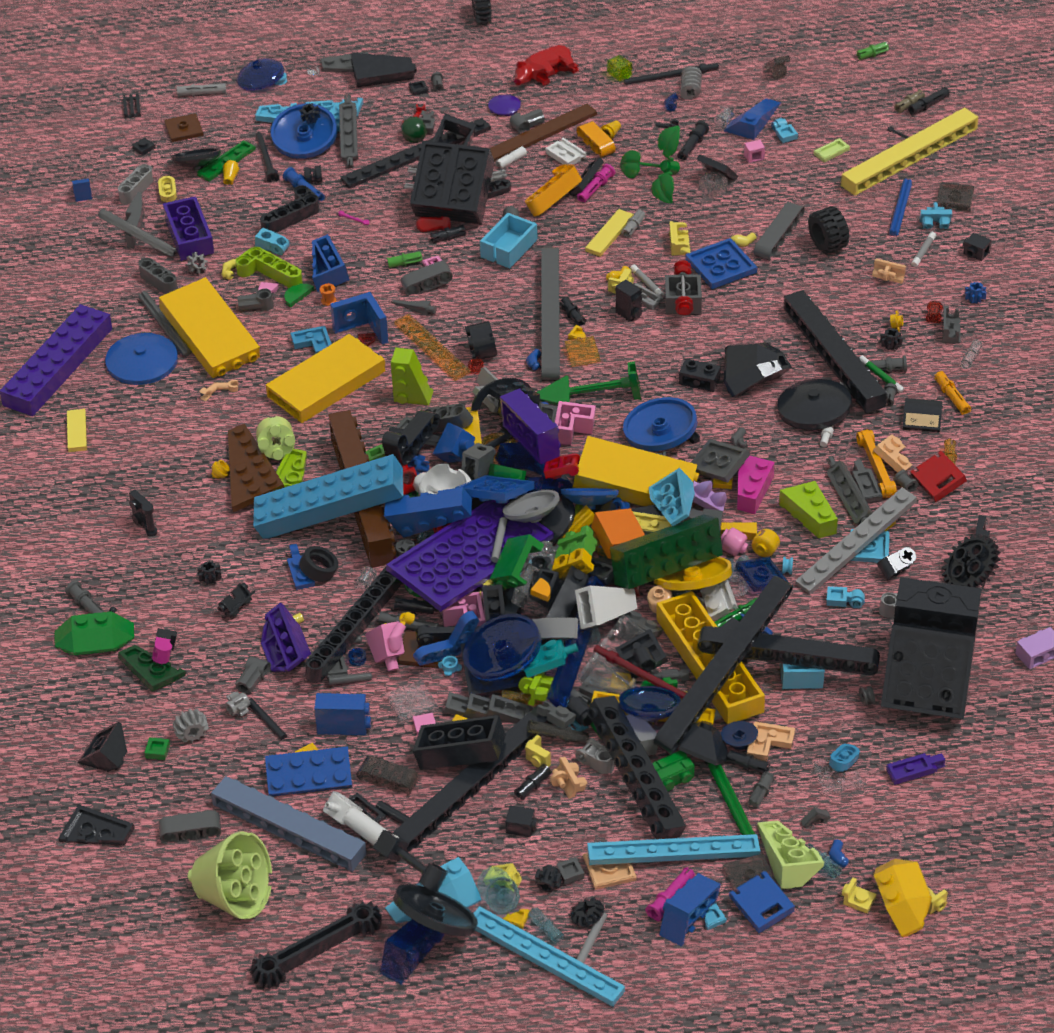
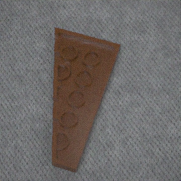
[228,423,285,513]

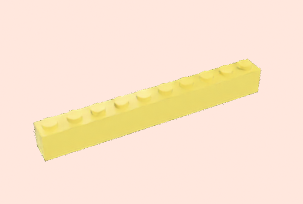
[841,108,979,196]

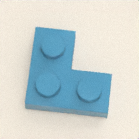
[290,326,332,354]

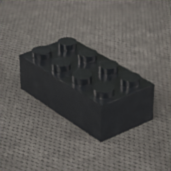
[413,715,506,770]

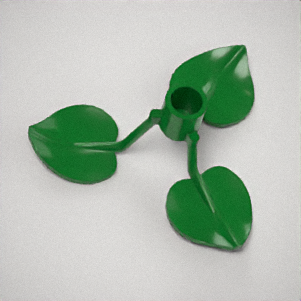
[620,126,680,203]

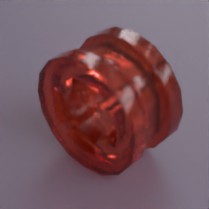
[468,358,484,374]

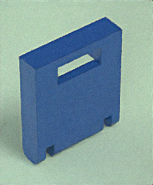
[729,871,795,933]

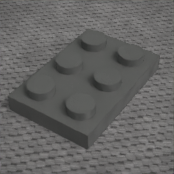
[690,439,750,483]

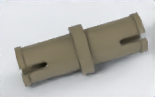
[894,89,925,113]

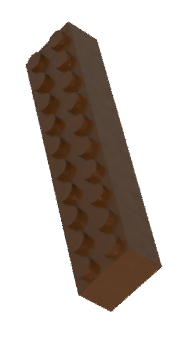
[328,410,396,568]

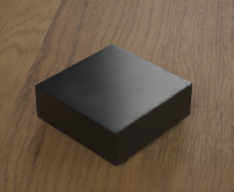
[408,80,429,96]

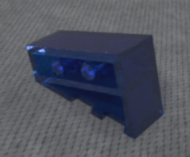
[380,919,444,985]

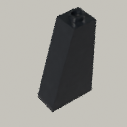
[351,53,417,88]

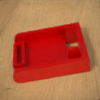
[910,451,967,502]

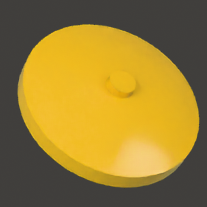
[654,557,732,590]

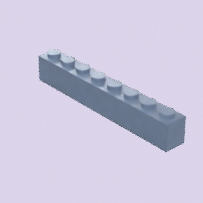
[211,776,366,872]

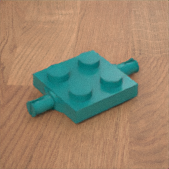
[511,639,578,678]

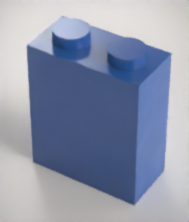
[314,693,371,735]

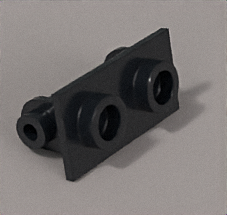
[217,583,256,618]

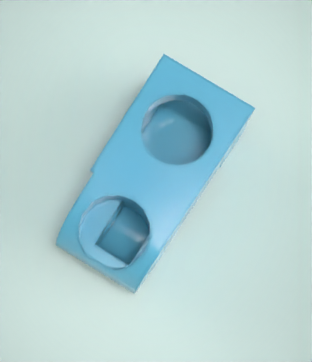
[255,228,290,255]

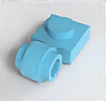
[771,118,798,143]
[826,586,865,608]

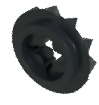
[570,897,604,927]

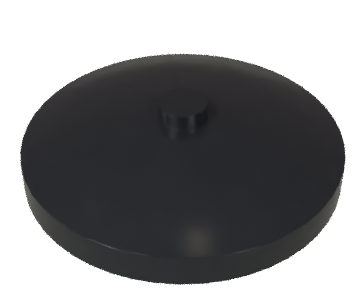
[777,379,852,430]
[393,884,478,937]

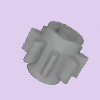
[185,252,208,274]
[225,691,250,716]

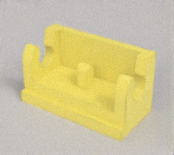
[669,221,690,256]

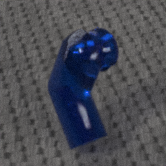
[664,93,678,111]

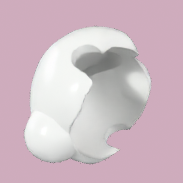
[413,464,471,496]

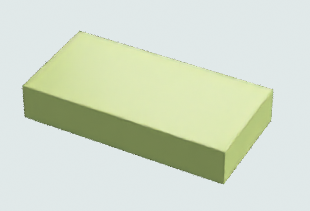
[813,138,850,162]

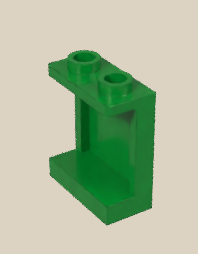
[490,534,544,590]

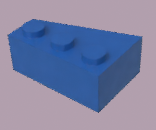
[312,234,350,292]

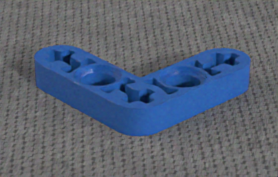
[413,611,479,665]

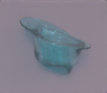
[477,867,520,914]

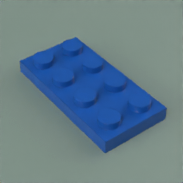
[265,746,352,796]

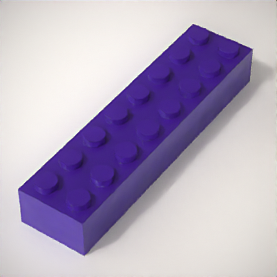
[0,304,113,416]

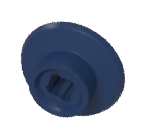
[721,721,758,750]

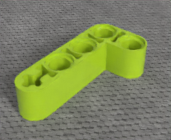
[236,247,303,288]

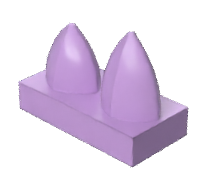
[693,481,727,511]

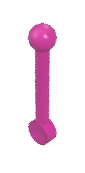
[338,211,369,225]

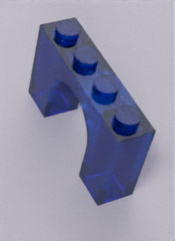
[495,442,573,496]

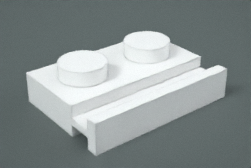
[546,138,586,165]
[700,579,738,621]

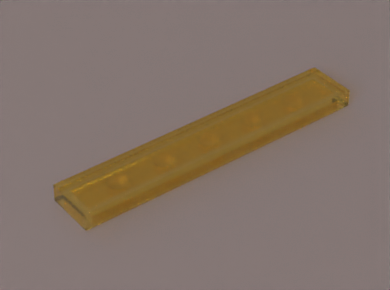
[394,314,470,381]

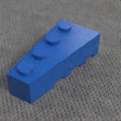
[384,487,472,538]

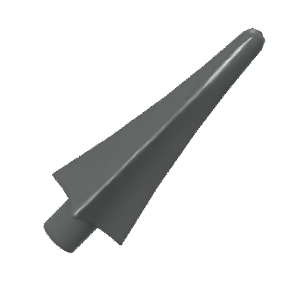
[391,300,437,316]

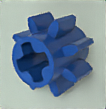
[964,282,987,303]
[408,455,429,475]

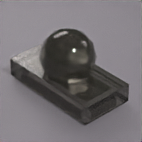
[764,55,790,79]

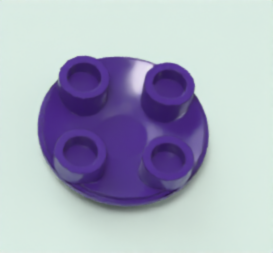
[488,94,521,116]

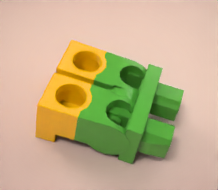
[552,525,598,579]

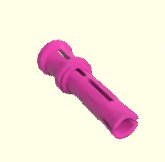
[577,164,615,203]
[645,867,695,921]

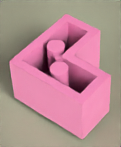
[555,401,596,445]
[442,592,486,627]

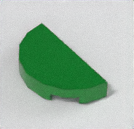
[284,284,314,308]

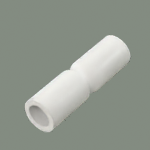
[495,147,527,169]

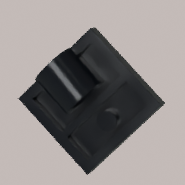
[615,629,668,681]

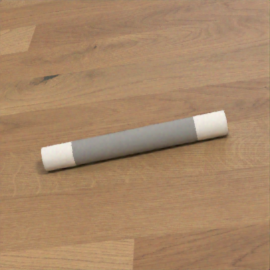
[911,232,936,267]
[630,265,665,297]

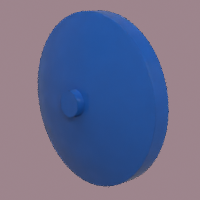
[271,103,337,159]
[105,333,178,385]
[623,397,698,451]

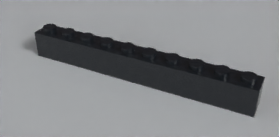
[784,290,888,413]

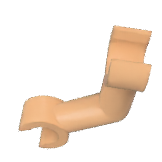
[200,380,239,401]

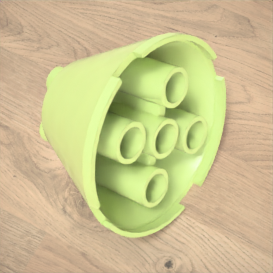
[188,831,272,919]

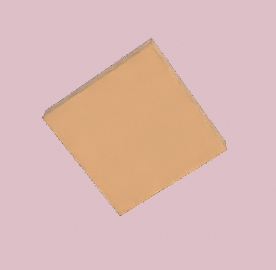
[583,853,636,890]

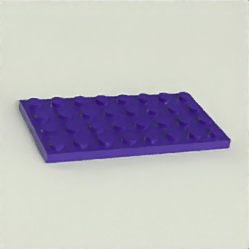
[386,500,554,612]

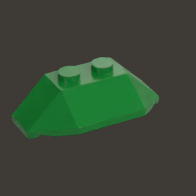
[55,611,135,655]

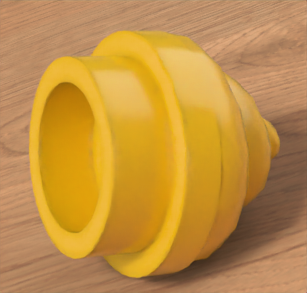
[211,460,230,479]

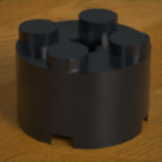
[465,321,498,361]

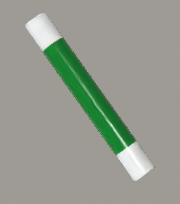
[860,355,905,393]

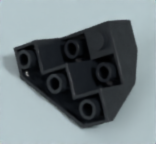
[723,342,792,397]

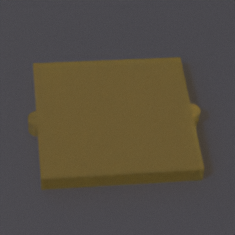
[565,336,601,367]

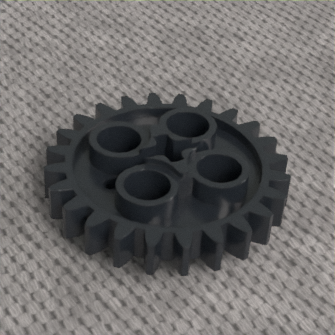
[942,533,1001,588]

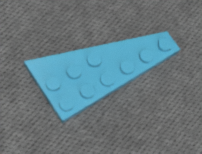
[255,98,363,131]

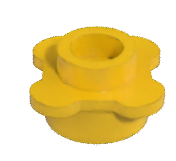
[890,310,904,332]

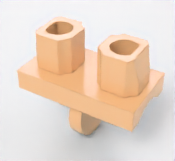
[872,258,906,284]
[550,757,587,799]

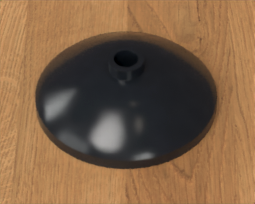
[171,148,221,170]
[539,495,575,547]

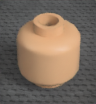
[647,585,673,613]

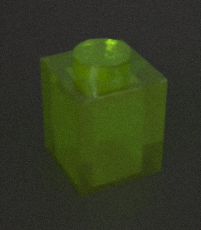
[607,54,632,81]

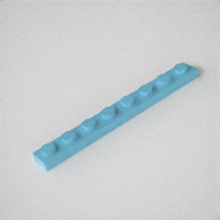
[587,834,760,865]
[473,906,625,1007]

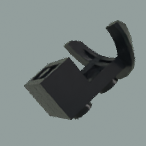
[471,378,540,417]

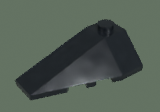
[544,565,592,640]

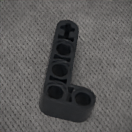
[260,185,319,233]
[382,410,440,465]

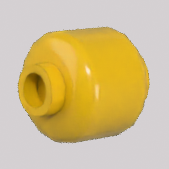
[751,529,780,557]

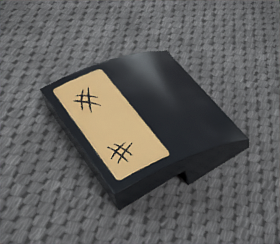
[903,398,942,432]

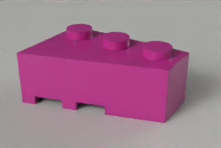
[737,456,775,514]

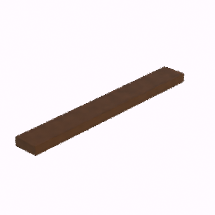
[490,103,597,162]

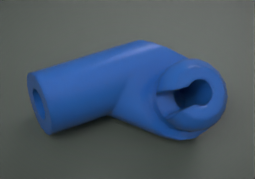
[526,349,542,371]
[828,839,849,868]

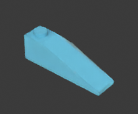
[649,468,695,526]
[385,857,482,923]

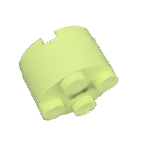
[256,416,295,460]

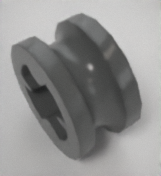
[859,686,875,706]

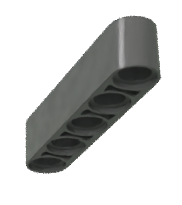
[754,202,805,261]

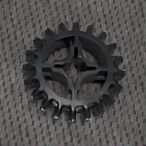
[472,0,492,25]

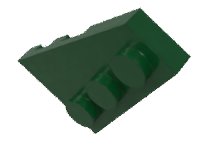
[118,645,186,692]

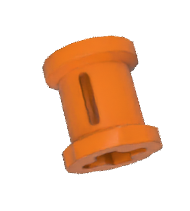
[320,283,336,306]

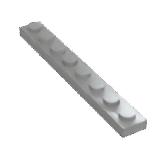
[795,487,917,594]

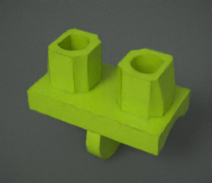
[518,672,554,706]

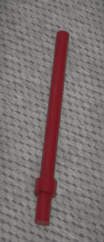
[593,645,687,700]

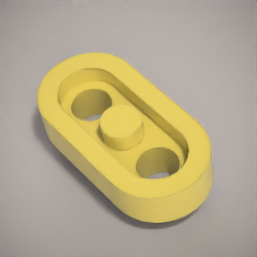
[158,176,177,202]

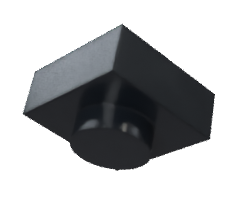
[132,137,155,156]

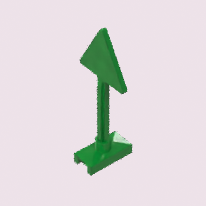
[537,361,641,405]

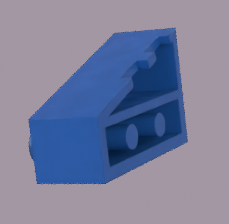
[659,873,721,947]

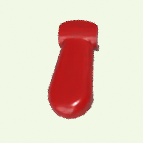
[416,216,451,232]

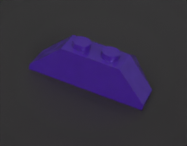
[261,602,311,672]

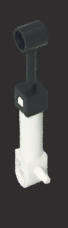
[323,791,448,892]

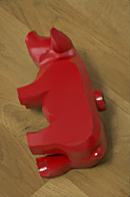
[514,45,579,85]

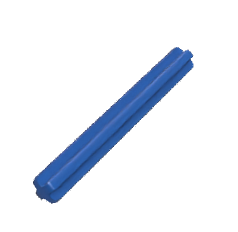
[889,179,912,236]

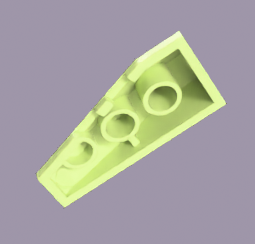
[757,821,824,889]

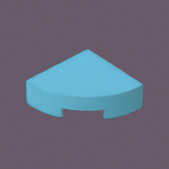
[705,903,727,930]

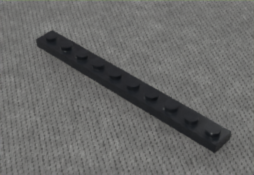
[341,118,491,189]

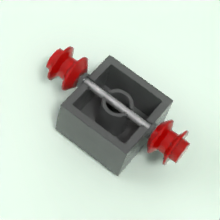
[665,260,702,315]

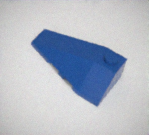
[724,98,781,140]

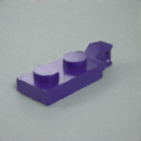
[886,753,945,785]

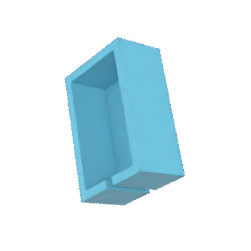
[480,213,538,269]

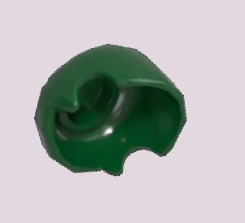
[401,117,427,143]

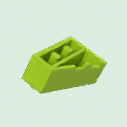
[391,348,433,406]
[779,481,838,538]

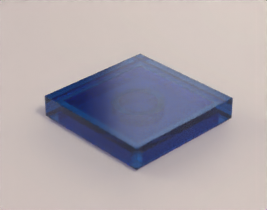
[735,557,788,592]

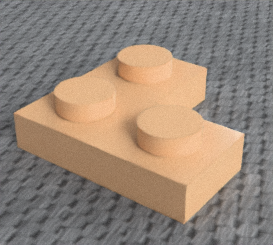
[873,434,912,472]
[747,721,795,761]

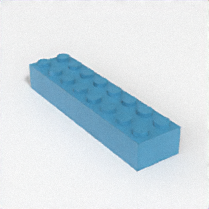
[253,454,403,539]

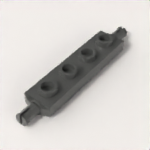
[339,94,358,168]
[826,456,873,525]

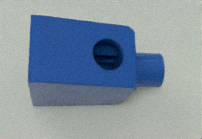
[433,423,475,463]

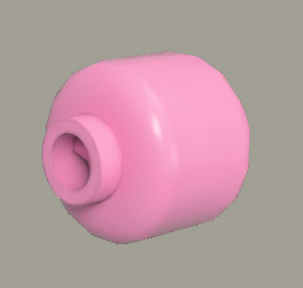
[721,528,749,556]

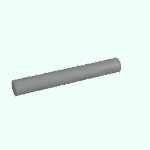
[491,517,507,563]
[577,913,607,963]

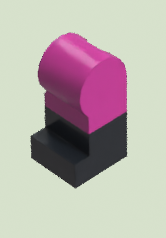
[152,628,177,664]

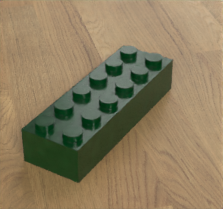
[610,514,723,589]

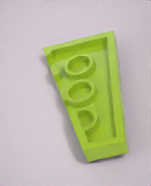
[276,448,307,487]

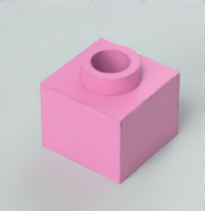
[744,140,765,163]

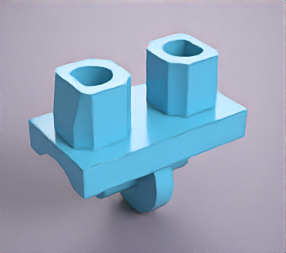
[919,202,952,228]

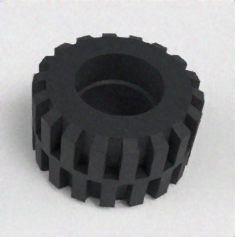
[808,206,849,254]

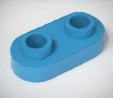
[829,744,860,772]

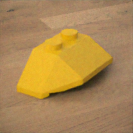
[874,859,932,937]

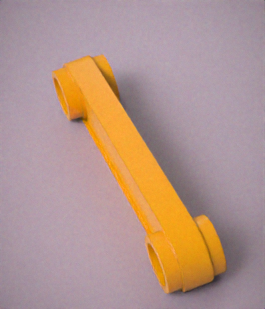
[856,429,897,498]

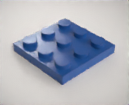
[685,238,757,289]
[455,475,535,503]

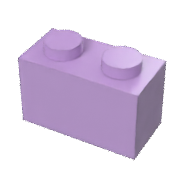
[1015,627,1054,669]

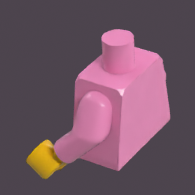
[365,612,415,672]

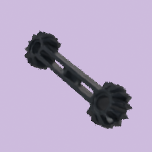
[250,900,382,990]

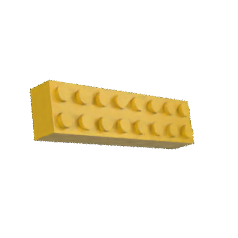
[656,591,765,724]

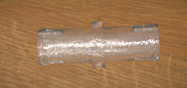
[960,339,983,369]

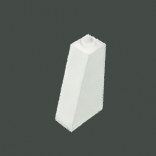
[575,586,637,630]

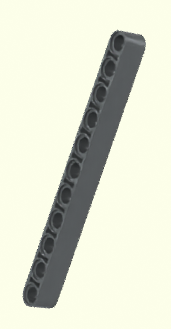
[541,247,560,381]

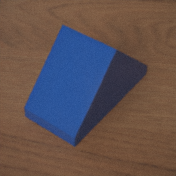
[72,178,92,202]

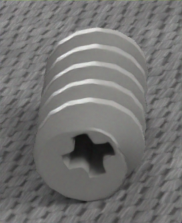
[680,67,702,100]

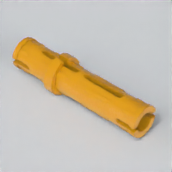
[934,371,972,415]

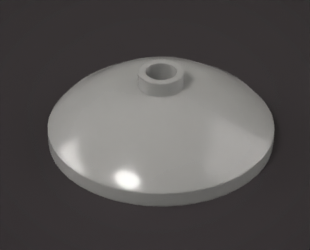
[503,490,560,523]

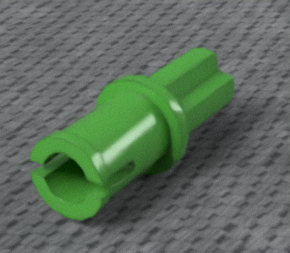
[856,42,889,60]
[387,252,422,268]

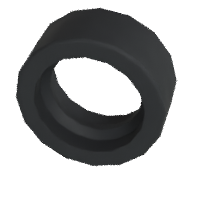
[299,546,339,582]

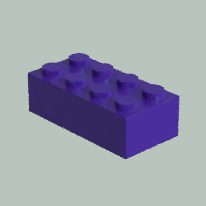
[163,196,214,261]
[500,388,561,465]

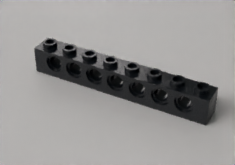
[587,696,686,839]

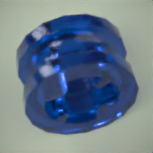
[348,648,367,666]

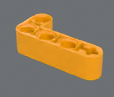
[525,164,582,217]

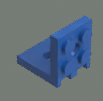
[330,292,388,345]

